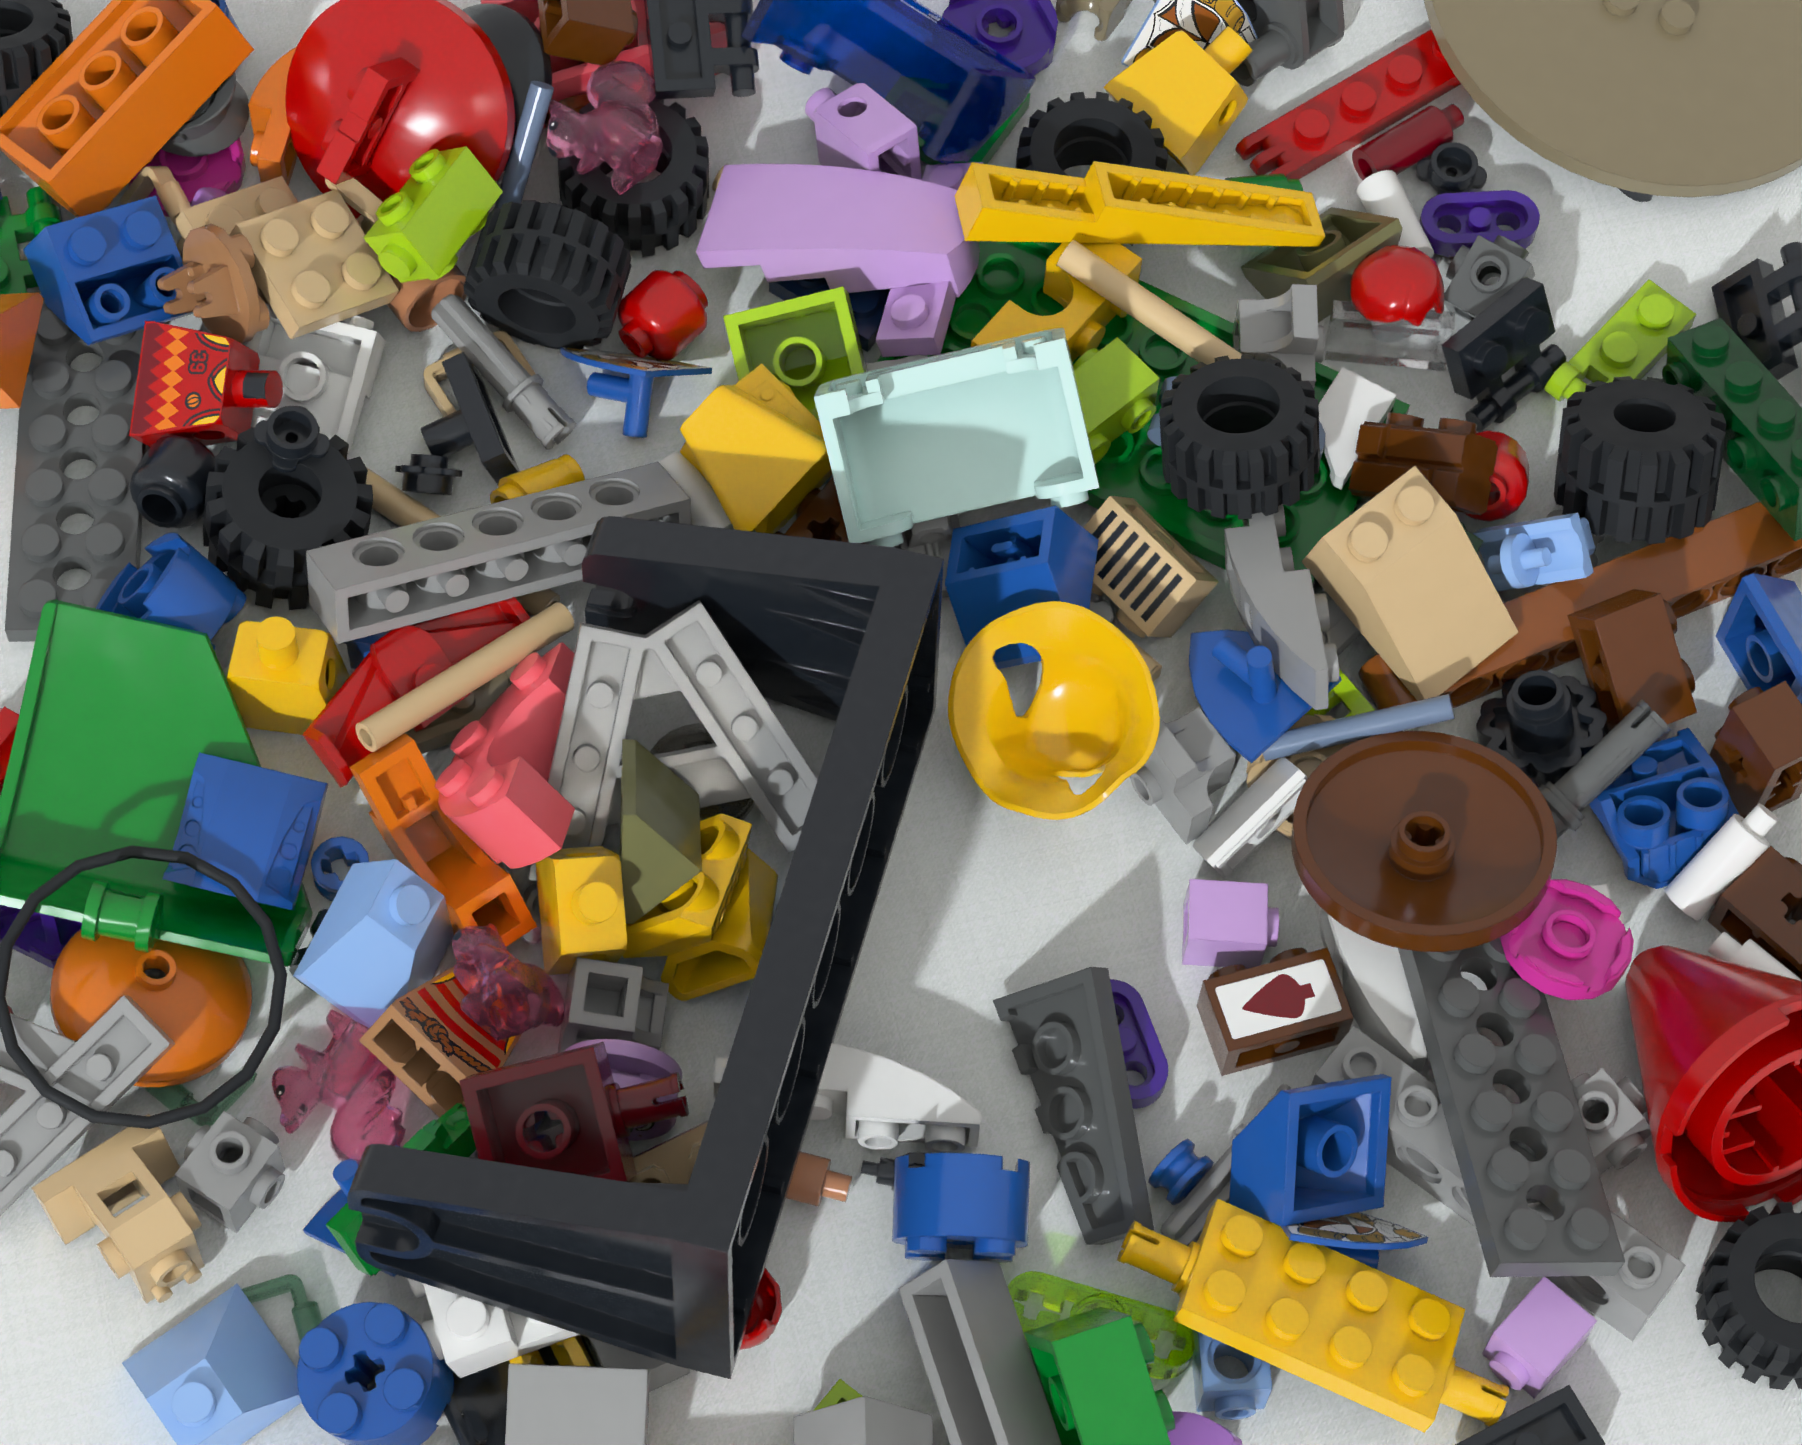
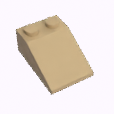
[1302,466,1518,701]

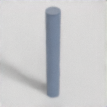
[494,81,554,209]
[1263,694,1455,761]

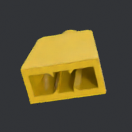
[1103,26,1253,175]
[226,616,350,735]
[536,846,627,976]

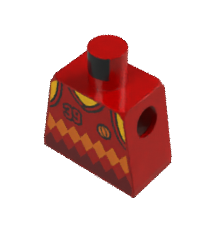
[129,321,283,447]

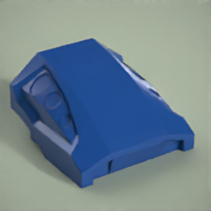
[1589,728,1740,889]
[163,752,328,910]

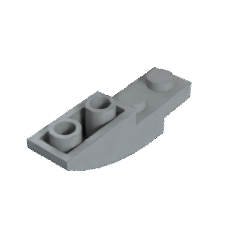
[1224,504,1339,710]

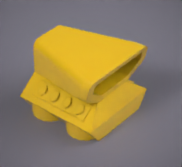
[680,363,832,534]
[623,813,778,1001]

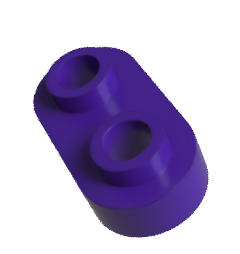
[1419,190,1540,257]
[1110,979,1168,1109]

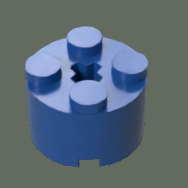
[96,533,247,651]
[892,1153,1030,1263]
[297,1302,454,1445]

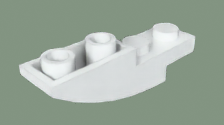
[1315,903,1428,1074]
[714,1043,981,1153]

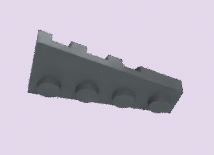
[993,967,1154,1245]

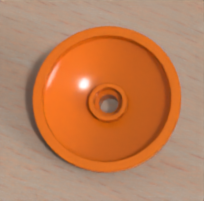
[50,929,252,1087]

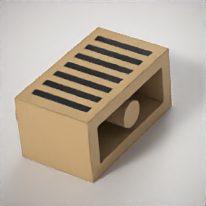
[1083,496,1219,638]

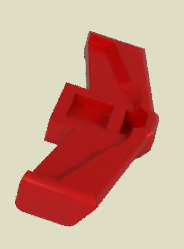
[302,597,530,788]

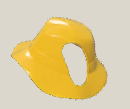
[948,601,1160,820]

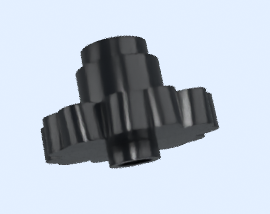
[1476,670,1608,785]

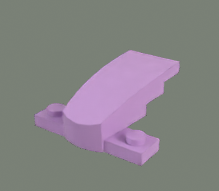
[696,162,983,357]

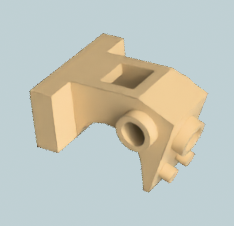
[32,1114,205,1304]

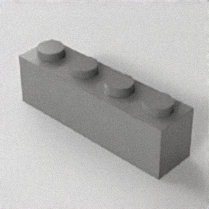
[898,1259,1062,1445]

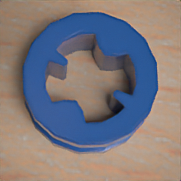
[311,836,369,901]
[1148,1138,1214,1206]

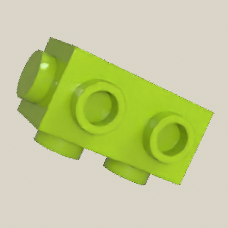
[363,146,503,283]
[1073,337,1160,464]

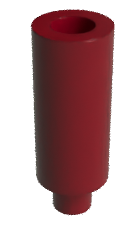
[1352,104,1464,180]

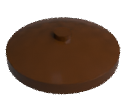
[1291,731,1557,952]

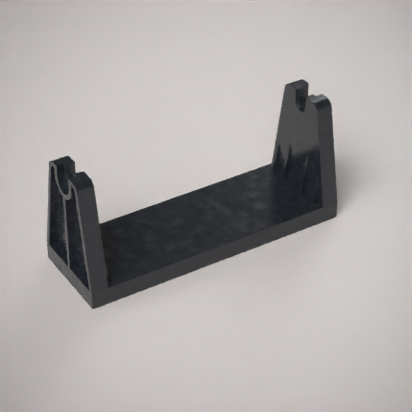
[347,516,944,1379]

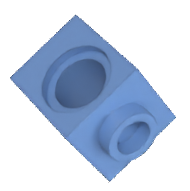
[1189,1329,1272,1420]

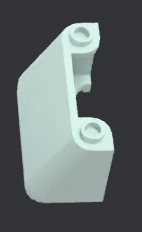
[814,328,1099,547]

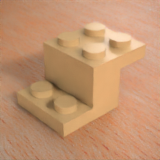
[175,176,399,339]

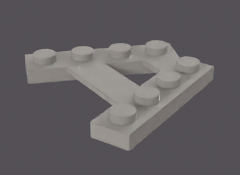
[528,599,818,881]
[0,995,176,1216]

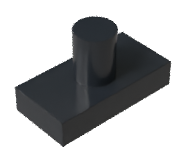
[421,352,520,485]

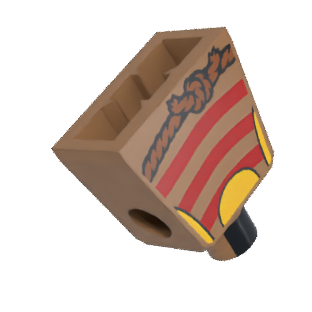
[359,966,523,1118]

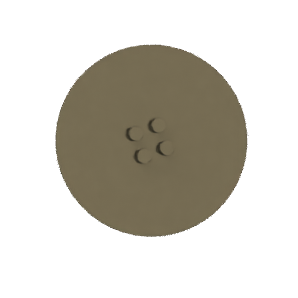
[1424,0,1802,198]

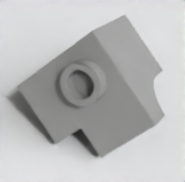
[1232,284,1325,388]
[1130,707,1236,845]
[557,957,669,1053]

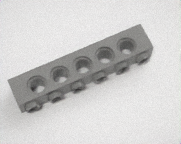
[306,462,691,644]
[1311,1026,1686,1341]

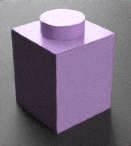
[1182,879,1279,969]
[1482,1277,1597,1399]

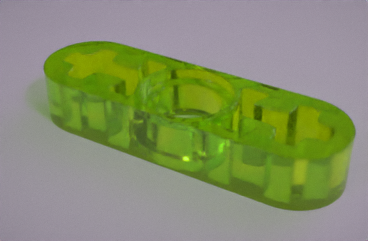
[1008,1271,1195,1379]

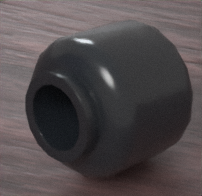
[129,435,216,528]

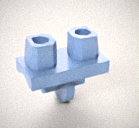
[1472,513,1595,591]

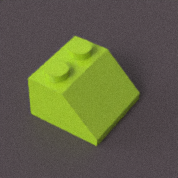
[723,286,866,421]

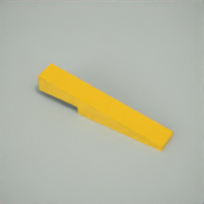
[954,161,1325,247]

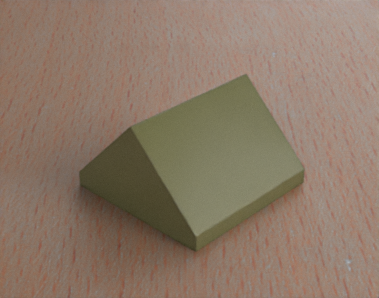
[1241,207,1403,323]
[619,739,702,924]

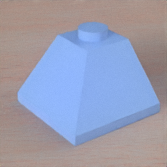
[293,859,454,1030]
[122,1284,302,1445]

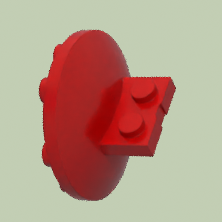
[285,0,515,219]

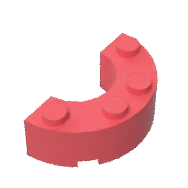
[435,642,575,869]

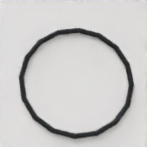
[0,845,287,1129]

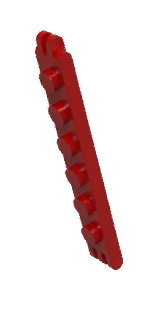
[1235,29,1461,179]

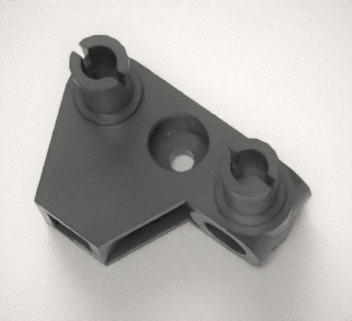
[1153,0,1345,87]

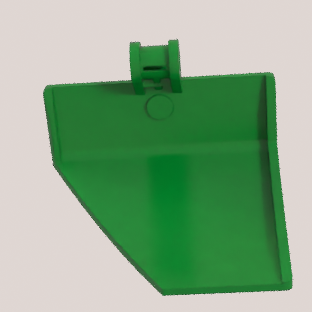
[0,599,313,967]

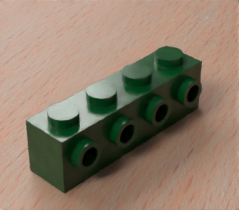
[1662,318,1802,541]

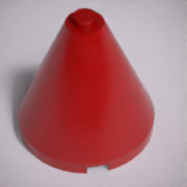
[1625,945,1802,1222]

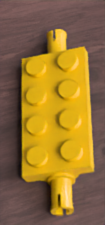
[1117,1198,1509,1433]

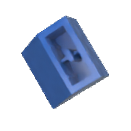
[23,195,193,346]
[945,506,1099,669]

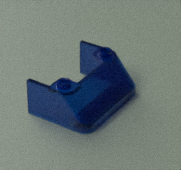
[741,0,1036,165]

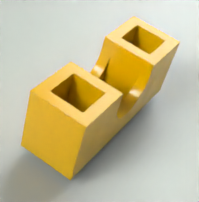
[971,243,1142,363]

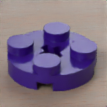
[940,0,1058,89]

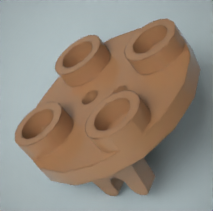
[157,224,270,343]

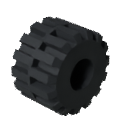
[1554,376,1726,544]
[203,426,373,610]

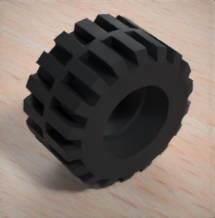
[0,0,73,118]
[557,91,709,257]
[1015,92,1168,246]
[464,200,632,349]
[1159,355,1320,520]
[1695,1202,1802,1390]

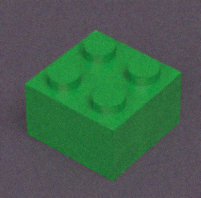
[1024,1307,1175,1445]

